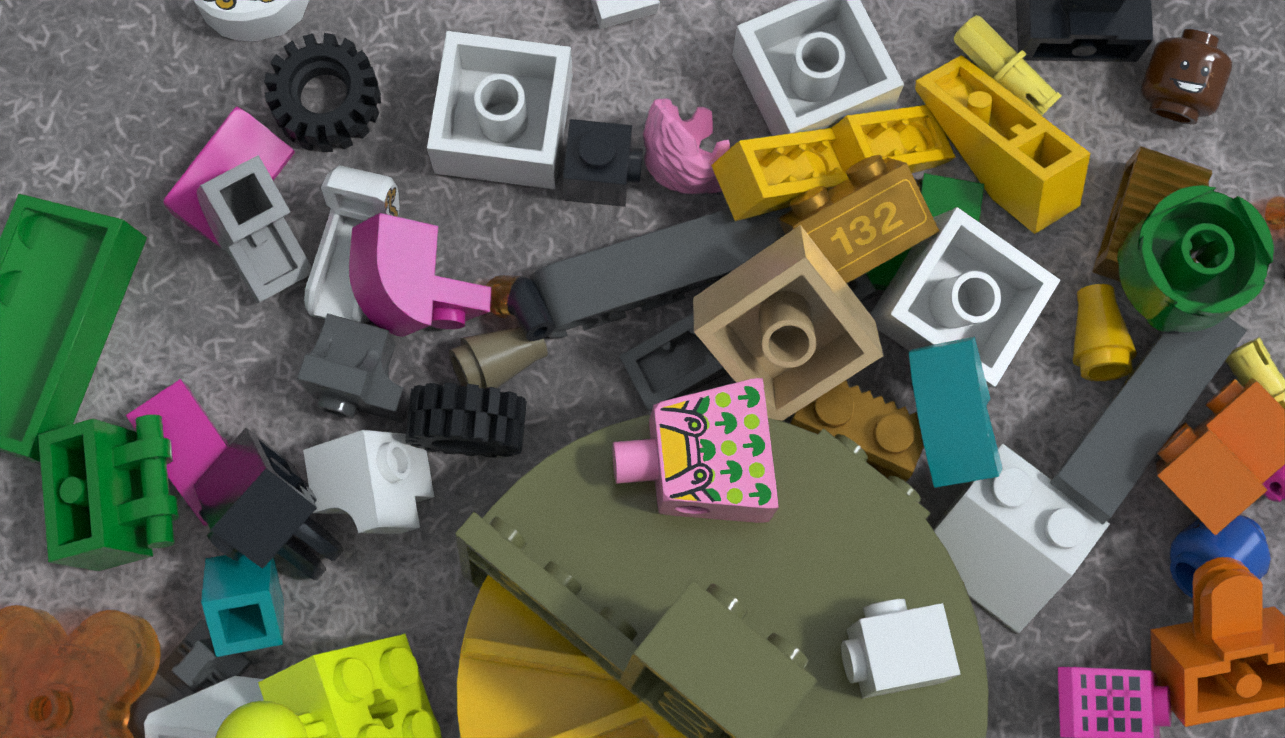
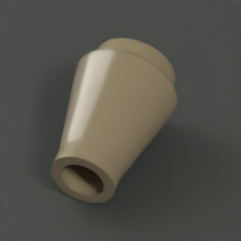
[449,327,548,389]

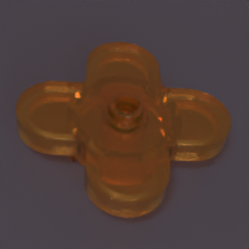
[0,605,161,738]

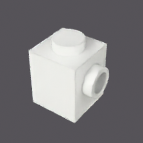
[841,599,961,699]

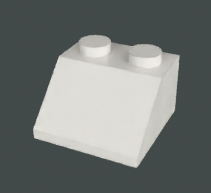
[933,444,1110,634]

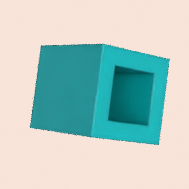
[201,555,284,657]

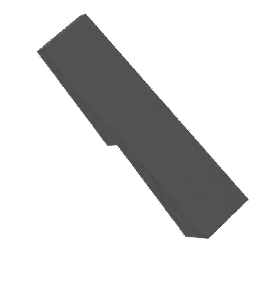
[1050,317,1247,525]

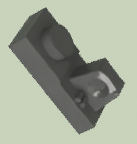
[110,619,253,738]

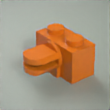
[1150,557,1285,727]

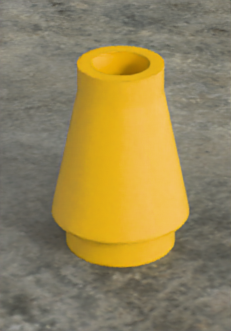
[1072,284,1137,381]

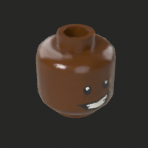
[1141,29,1232,125]

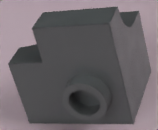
[297,313,410,423]

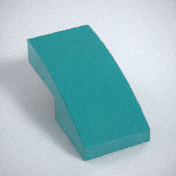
[909,336,1003,488]

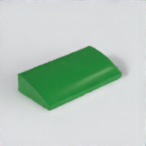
[0,194,147,464]

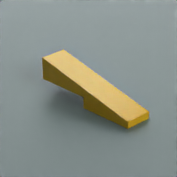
[711,105,956,221]

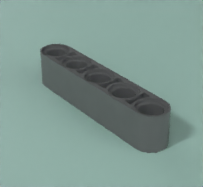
[530,207,792,339]

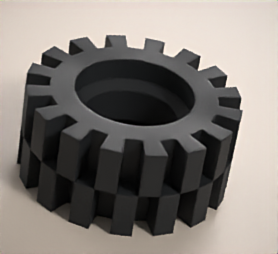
[264,33,381,152]
[405,383,527,458]

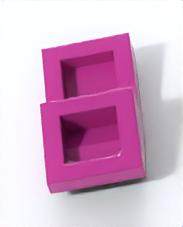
[125,379,229,526]

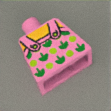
[612,378,779,523]

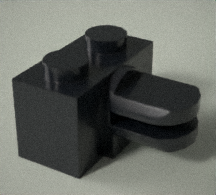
[1016,0,1153,62]
[194,428,343,580]

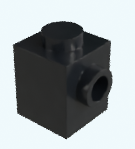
[563,119,643,207]

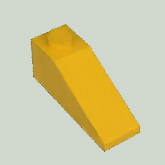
[915,55,1091,234]

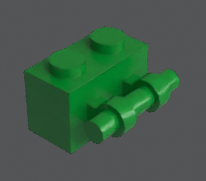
[38,415,179,571]

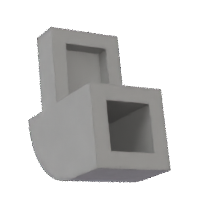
[197,155,312,303]

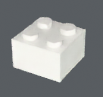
[732,0,904,136]
[427,31,573,189]
[870,207,1060,388]

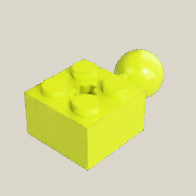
[215,634,442,738]

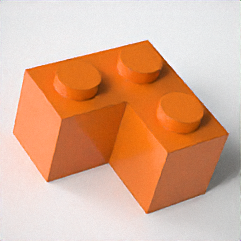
[1156,378,1285,535]

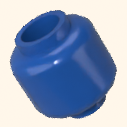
[1170,514,1271,599]

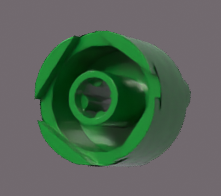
[1117,185,1274,332]

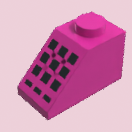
[1058,667,1172,738]

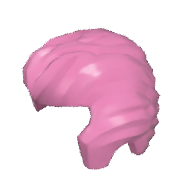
[643,98,730,194]

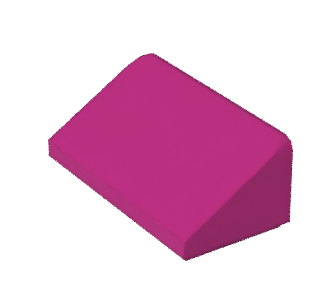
[163,107,295,248]

